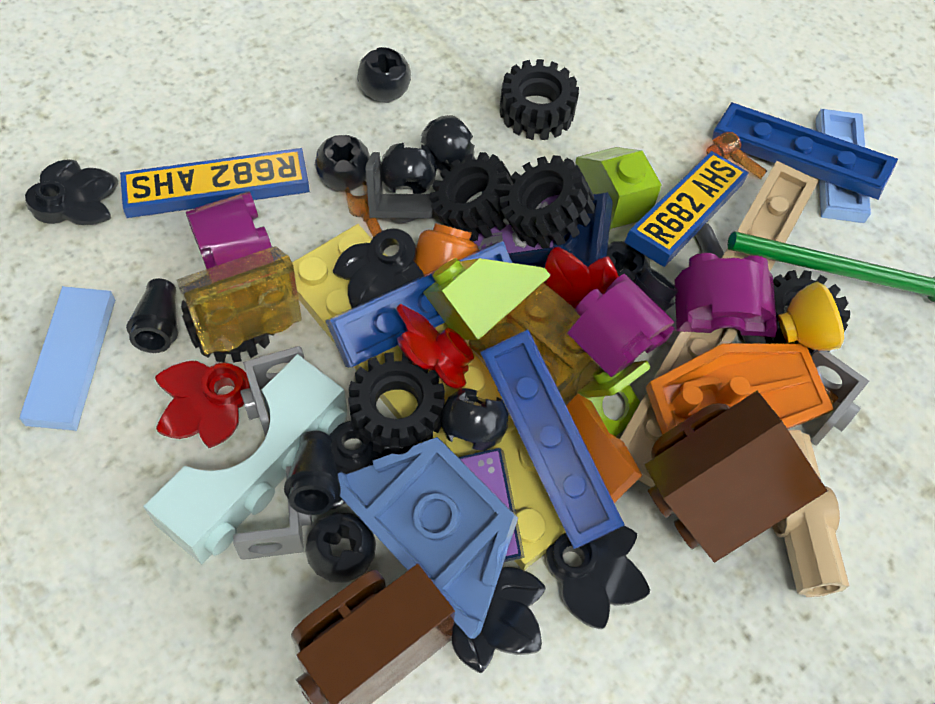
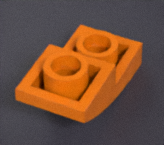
[566,394,642,503]

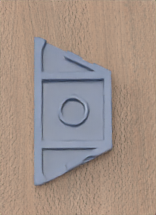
[338,437,518,639]

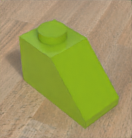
[575,147,662,229]
[423,258,550,340]

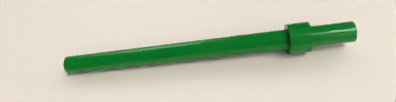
[727,231,935,302]

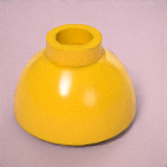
[778,282,844,351]

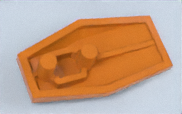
[645,343,834,435]

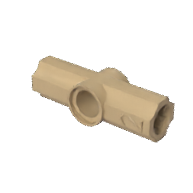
[772,430,849,597]

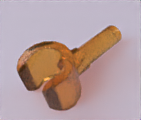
[706,132,767,180]
[345,181,382,237]

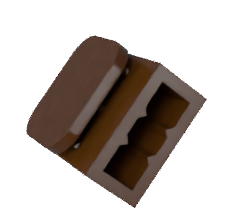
[644,390,828,563]
[291,563,455,704]

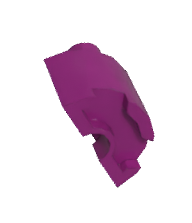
[185,192,273,280]
[674,253,777,337]
[567,274,675,377]

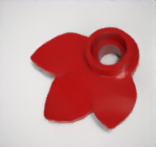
[529,247,619,327]
[397,304,474,389]
[155,360,250,448]

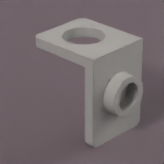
[241,346,304,437]
[811,350,869,446]
[233,466,312,560]

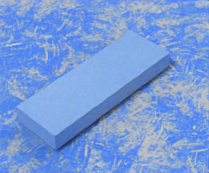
[816,109,871,223]
[19,286,115,431]

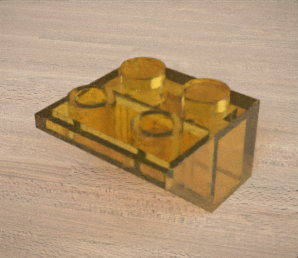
[176,246,302,355]
[468,283,601,403]

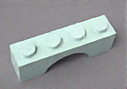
[143,354,347,565]

